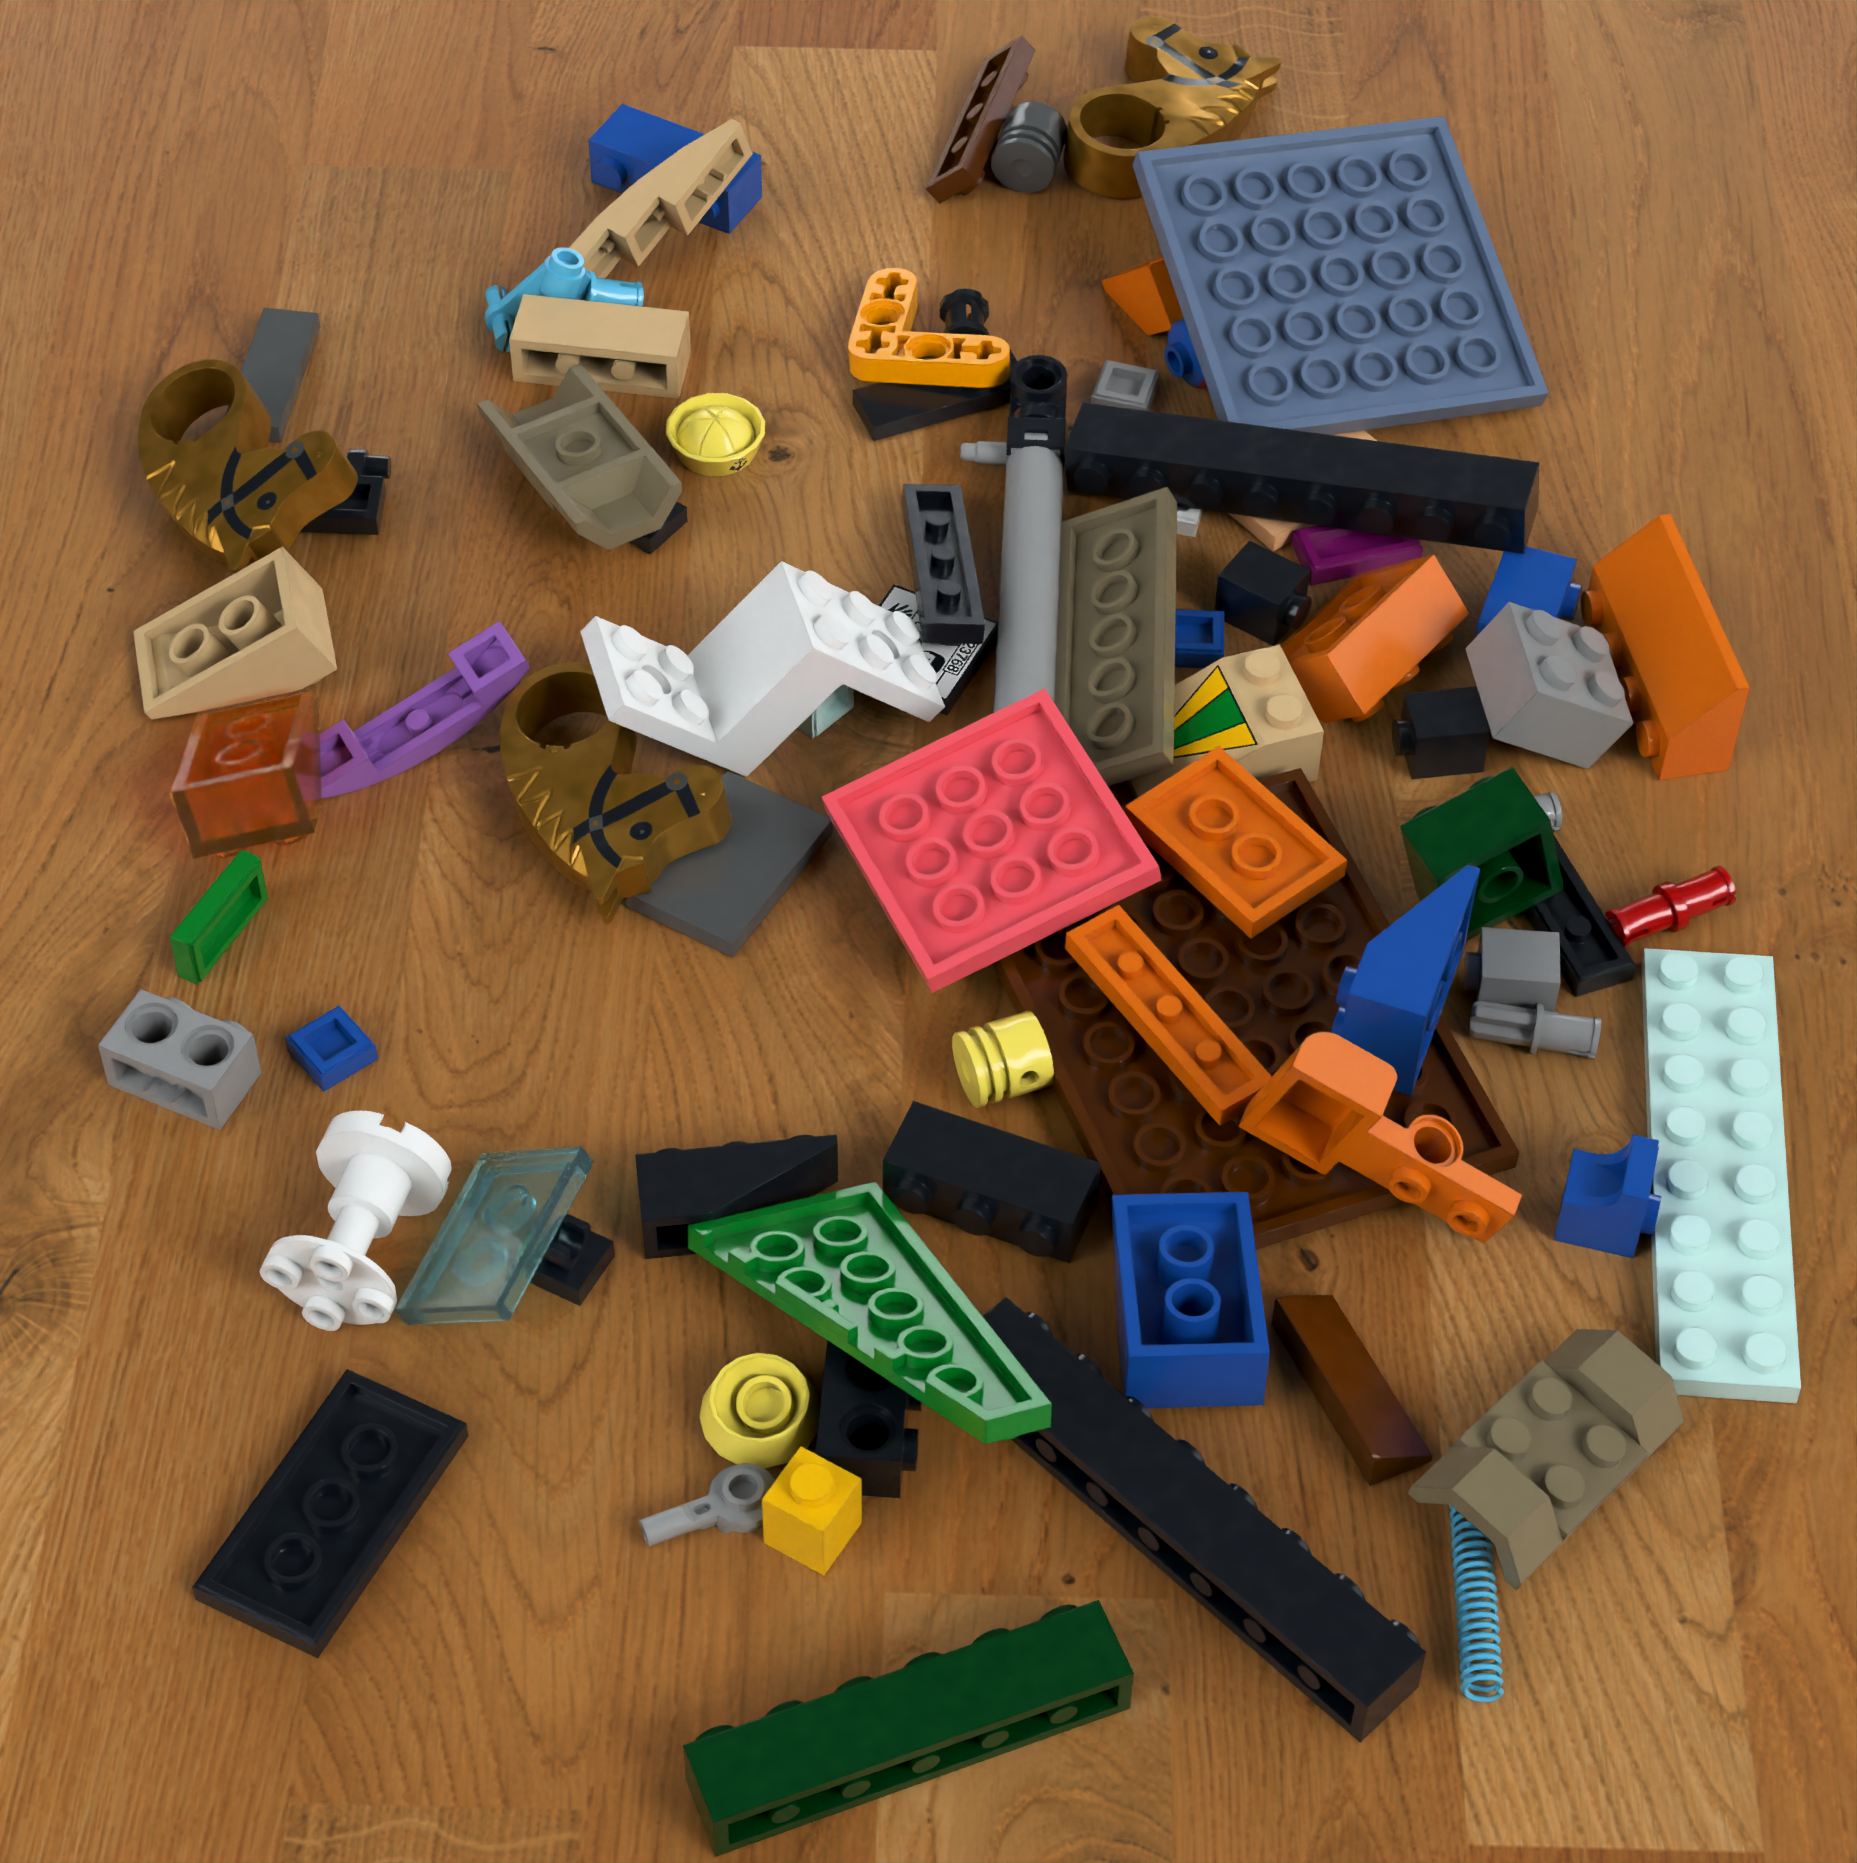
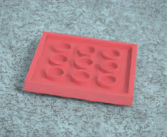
[821,688,1162,993]

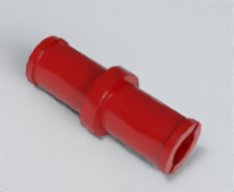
[1605,866,1736,948]

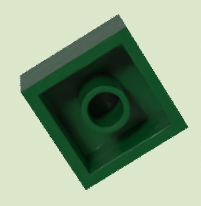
[1400,766,1564,941]

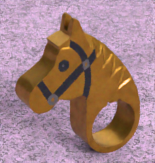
[1063,16,1282,198]
[137,359,358,574]
[500,662,733,924]

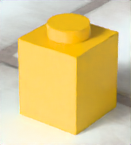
[762,1446,862,1576]

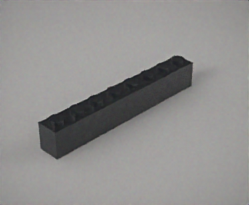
[1064,402,1540,554]
[983,1297,1426,1742]

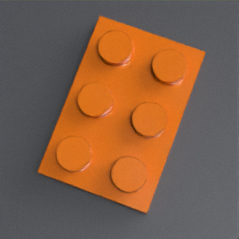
[1124,746,1347,938]

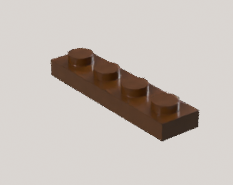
[926,36,1035,204]

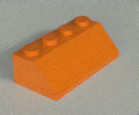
[1581,513,1750,781]

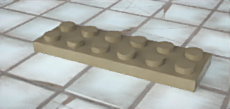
[1054,487,1177,786]

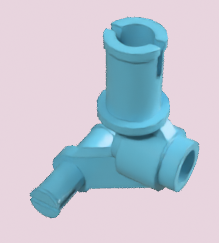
[485,248,644,352]

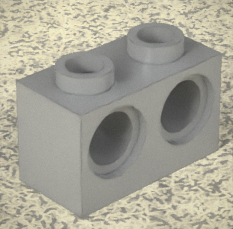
[98,989,261,1130]

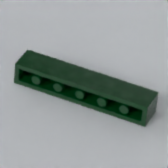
[683,1600,1134,1858]

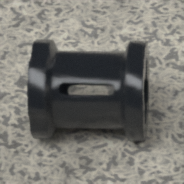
[939,289,990,336]

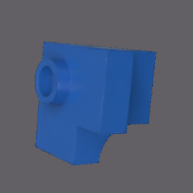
[1554,1135,1661,1258]

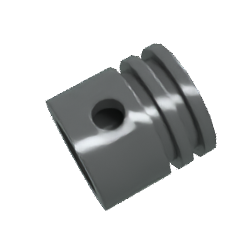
[991,101,1067,193]

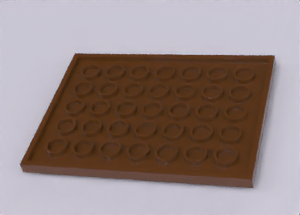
[993,768,1519,1250]

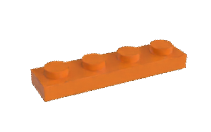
[1065,905,1272,1126]

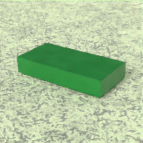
[169,849,268,985]

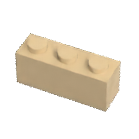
[509,294,691,399]

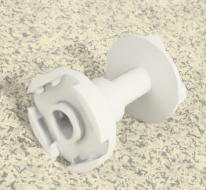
[260,1111,452,1331]

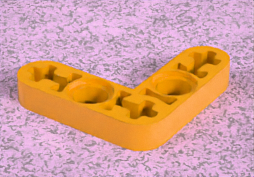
[848,268,1011,388]

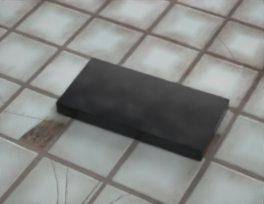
[192,1369,468,1658]

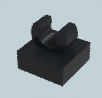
[520,1212,615,1306]

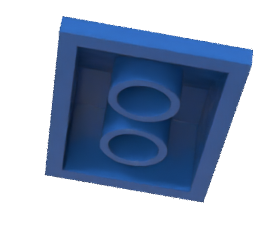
[1331,865,1480,1095]
[1112,1192,1270,1408]

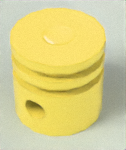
[952,1011,1054,1108]

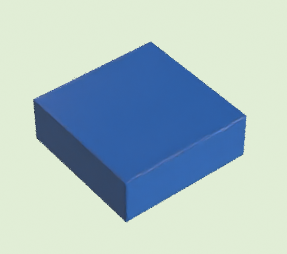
[1175,609,1224,668]
[285,1005,378,1092]

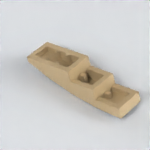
[569,119,753,279]

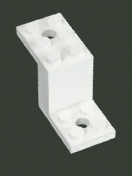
[580,561,945,777]

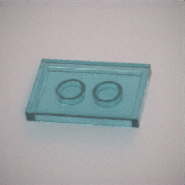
[395,1146,594,1325]

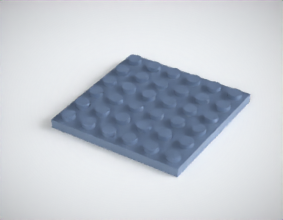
[1132,116,1549,435]

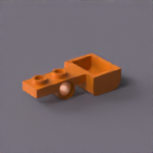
[1238,1032,1522,1243]

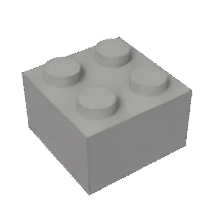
[1465,602,1633,769]

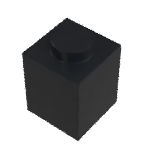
[1214,541,1312,646]
[1392,686,1490,780]

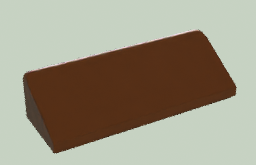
[1271,1295,1433,1486]

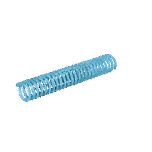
[1447,1447,1504,1702]

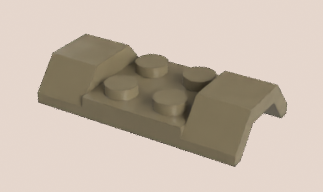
[477,363,683,550]
[1408,1329,1684,1590]

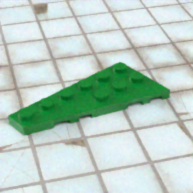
[688,1182,1052,1444]

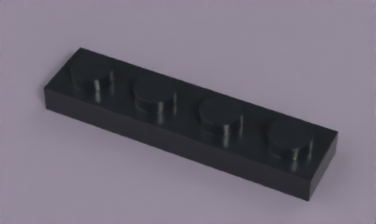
[901,484,985,646]

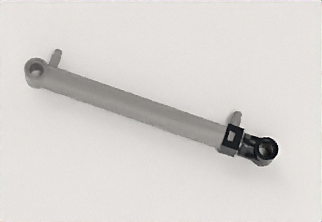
[960,355,1068,713]

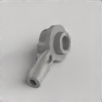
[639,1463,775,1547]

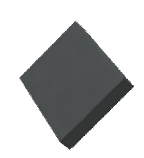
[626,771,833,957]

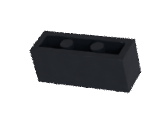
[883,1101,1101,1263]

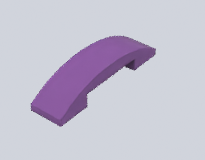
[292,621,530,799]

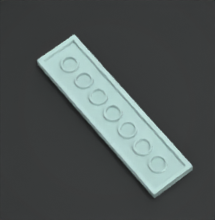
[1641,948,1801,1403]

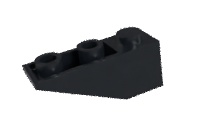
[635,1134,838,1259]

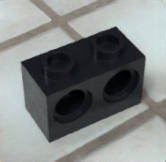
[815,1340,922,1498]

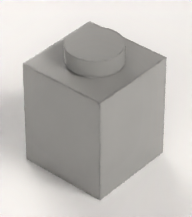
[1463,927,1560,1012]

